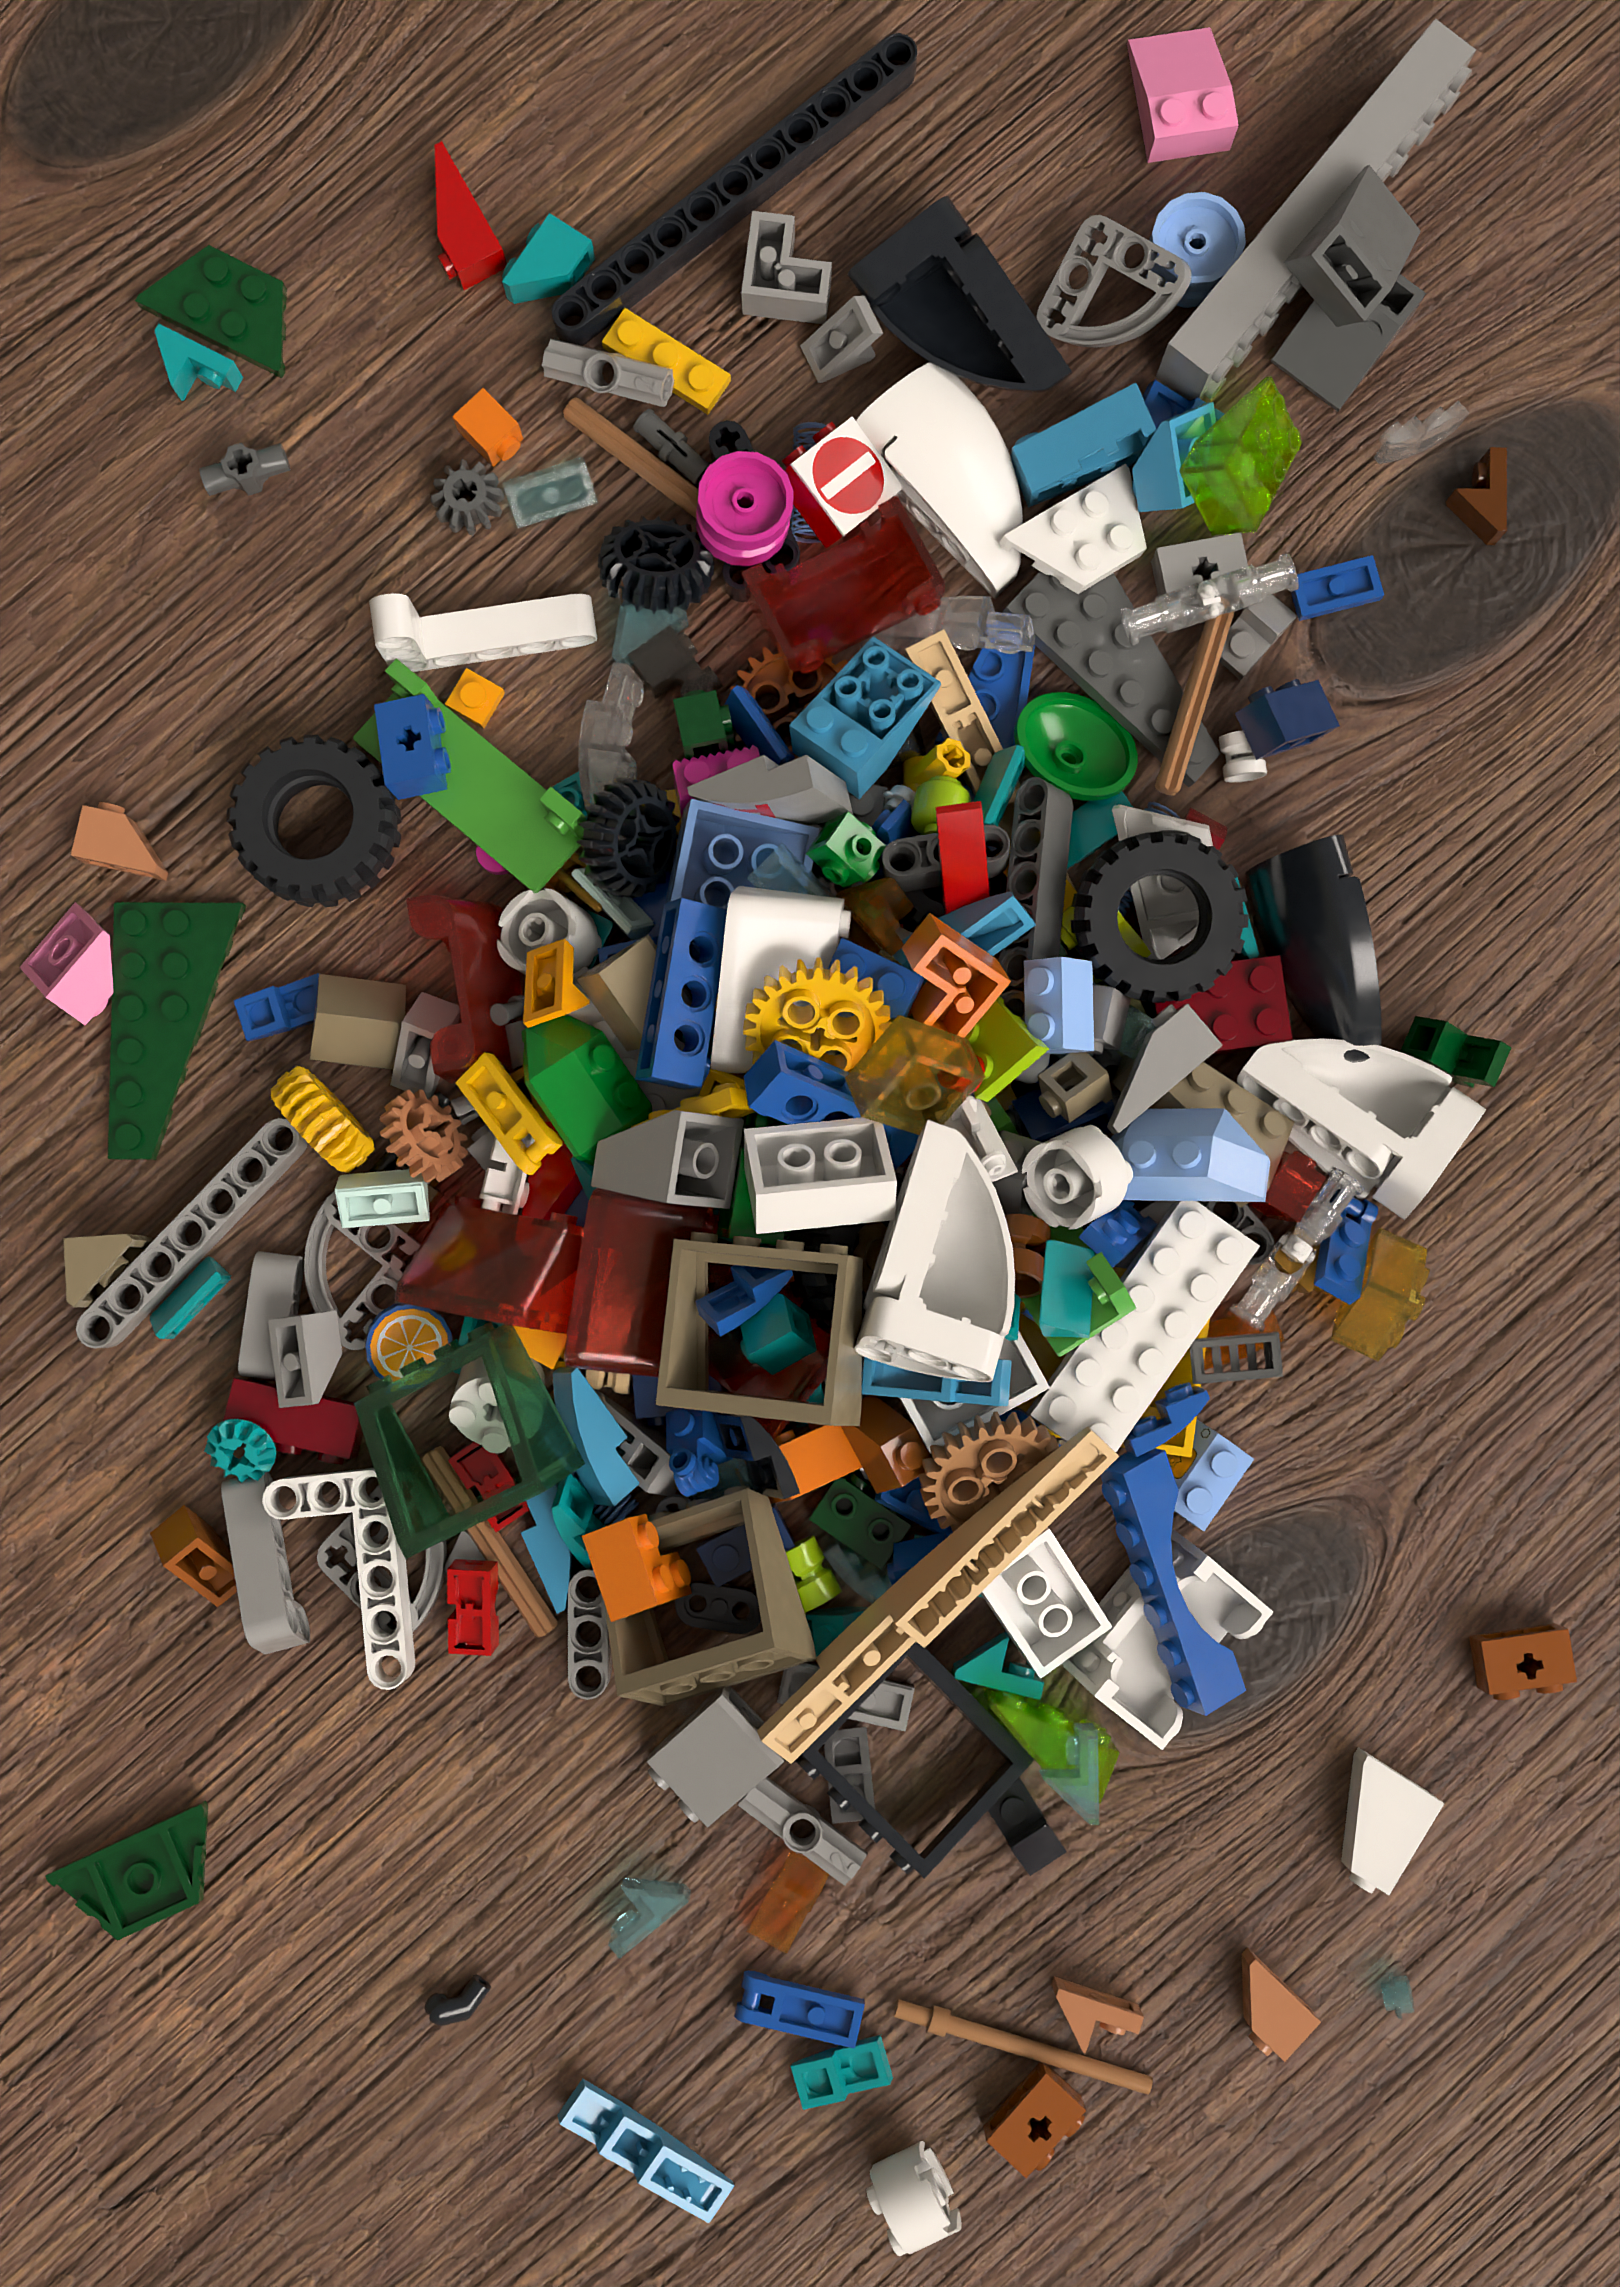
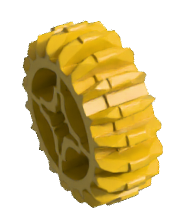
[271,1066,375,1173]

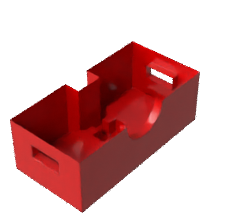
[448,1442,530,1533]
[447,1559,499,1656]

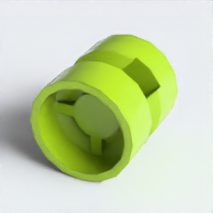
[786,1535,842,1613]

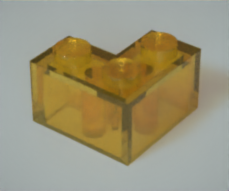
[1331,1228,1430,1362]

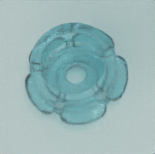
[1381,1972,1415,2019]

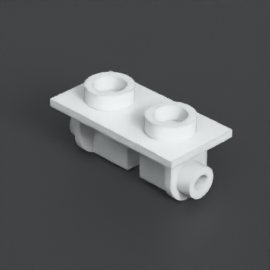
[938,1092,1018,1182]
[479,1133,535,1216]

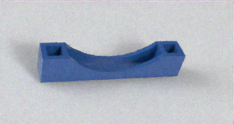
[1100,1448,1246,1716]

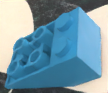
[789,636,941,799]

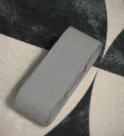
[238,1251,304,1381]
[568,1567,612,1700]

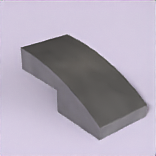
[824,1727,875,1824]

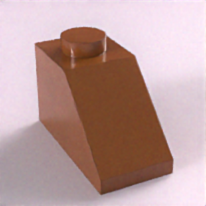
[841,1395,931,1494]
[150,1505,237,1607]

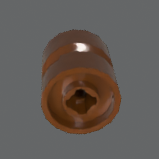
[1005,1214,1051,1298]

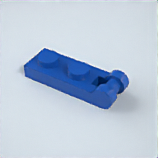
[1314,1185,1379,1305]
[1079,1200,1158,1268]
[734,1970,865,2049]

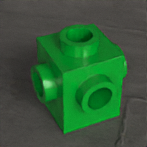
[805,811,886,888]

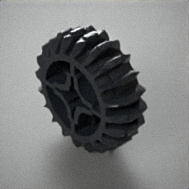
[598,515,714,615]
[576,778,681,898]

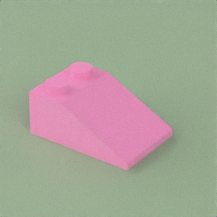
[1127,27,1239,163]

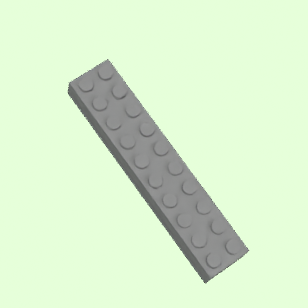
[1156,18,1476,401]

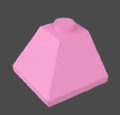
[20,902,113,1025]

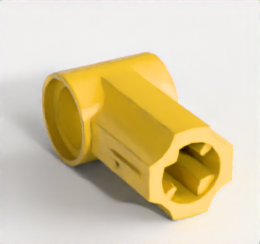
[903,738,970,793]

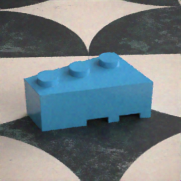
[1010,383,1157,508]

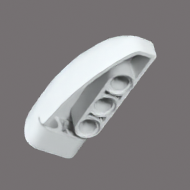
[856,362,1023,599]
[1237,1038,1486,1220]
[854,1120,1015,1382]

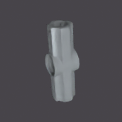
[542,339,674,407]
[738,1777,867,1886]

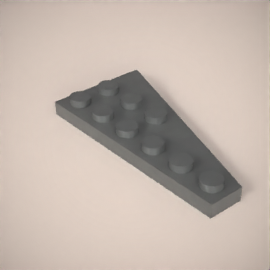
[1001,571,1220,788]

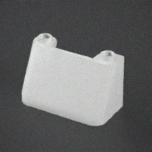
[711,886,851,1074]
[1062,1530,1273,1750]

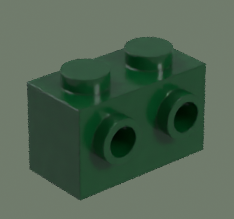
[673,690,736,761]
[809,1472,911,1570]

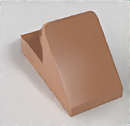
[1052,1976,1144,2054]

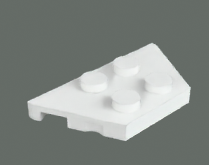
[999,464,1147,594]
[1112,804,1213,960]

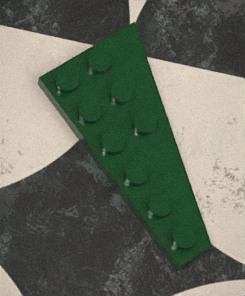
[108,902,246,1160]

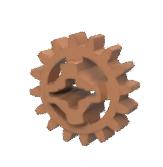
[379,1089,468,1183]

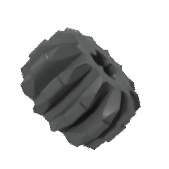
[431,459,504,536]

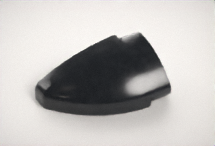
[848,196,1072,393]
[1245,834,1382,1063]

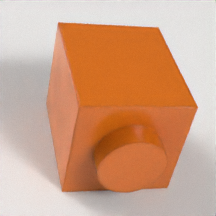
[452,388,523,467]

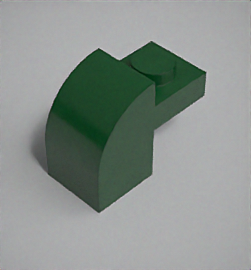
[1400,1016,1512,1088]

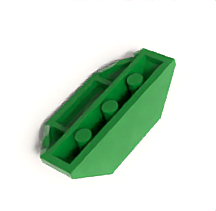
[521,1014,652,1166]

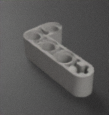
[221,1472,310,1654]

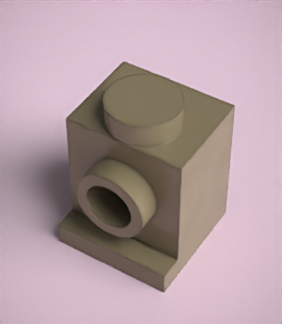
[1038,1052,1113,1123]

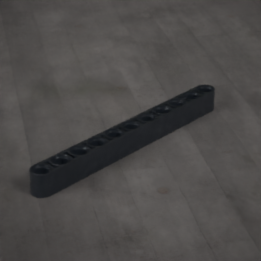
[552,33,917,346]

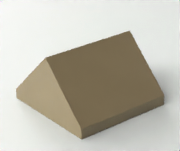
[576,934,693,1051]
[309,974,406,1070]
[63,1234,154,1307]

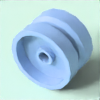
[1146,192,1246,308]

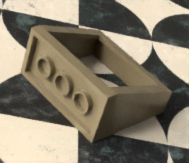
[656,1232,863,1426]
[604,1486,817,1706]

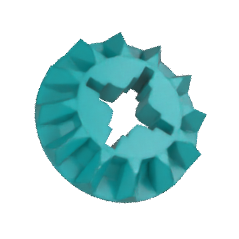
[204,1419,276,1483]

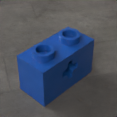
[374,694,451,800]

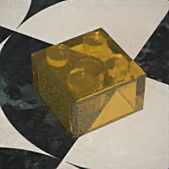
[845,1015,985,1135]

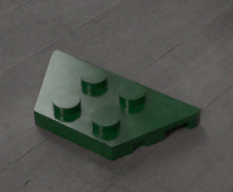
[135,245,287,378]
[45,1800,208,1941]

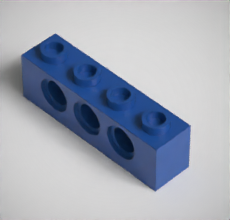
[635,898,727,1090]
[743,1040,925,1170]

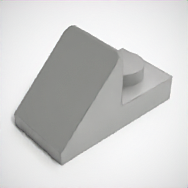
[800,296,883,383]
[1219,589,1297,680]

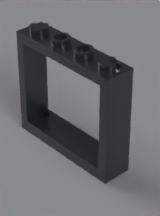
[796,1642,1035,1879]

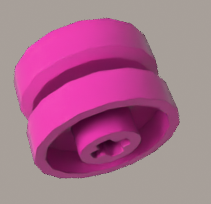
[696,451,794,566]

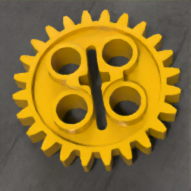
[743,957,892,1081]

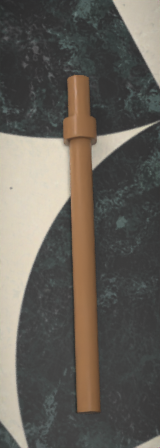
[894,1999,1153,2095]

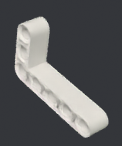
[369,594,597,672]
[262,1467,415,1690]

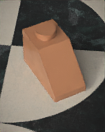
[71,802,168,881]
[1241,1947,1321,2062]

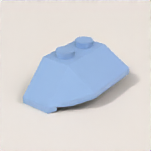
[1110,1108,1270,1202]

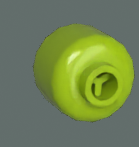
[911,776,971,835]

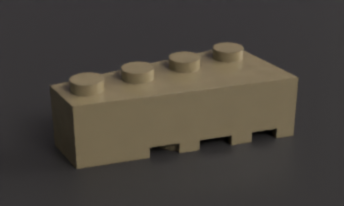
[1112,1028,1295,1208]

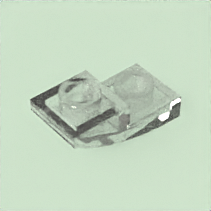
[1374,401,1469,464]

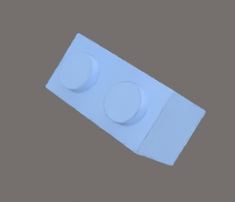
[1024,957,1094,1054]

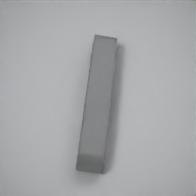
[76,1118,308,1348]

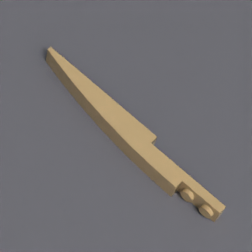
[903,629,1083,960]
[757,1426,1119,1764]

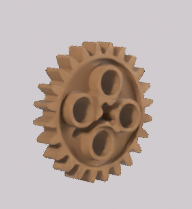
[919,1411,1059,1532]

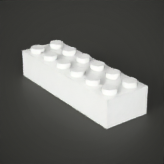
[1026,1201,1260,1452]

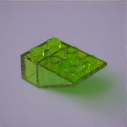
[1179,376,1302,536]
[984,1688,1120,1804]

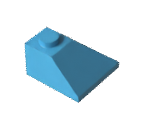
[1132,402,1226,512]

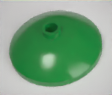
[1014,692,1138,801]

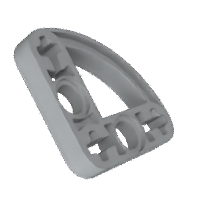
[1037,215,1191,348]
[304,1191,433,1350]
[317,1472,447,1633]

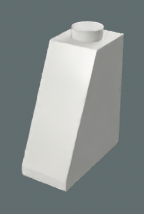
[1341,1747,1444,1895]

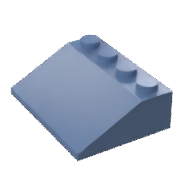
[657,799,819,962]

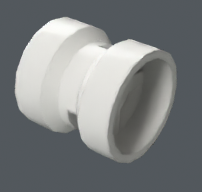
[1219,730,1267,783]

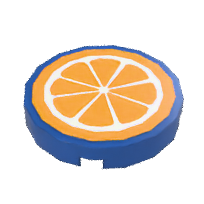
[365,1302,453,1390]

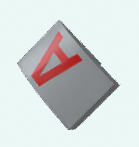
[687,755,853,826]

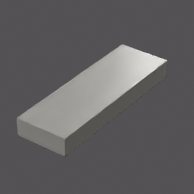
[777,1662,915,1731]

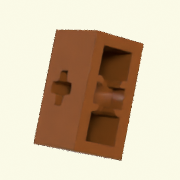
[1469,1623,1577,1700]
[983,2062,1086,2179]

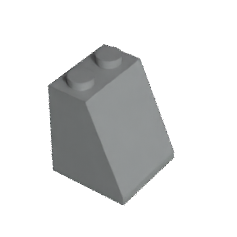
[591,1110,744,1209]
[647,1686,785,1828]

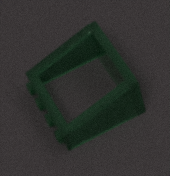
[354,1321,585,1559]

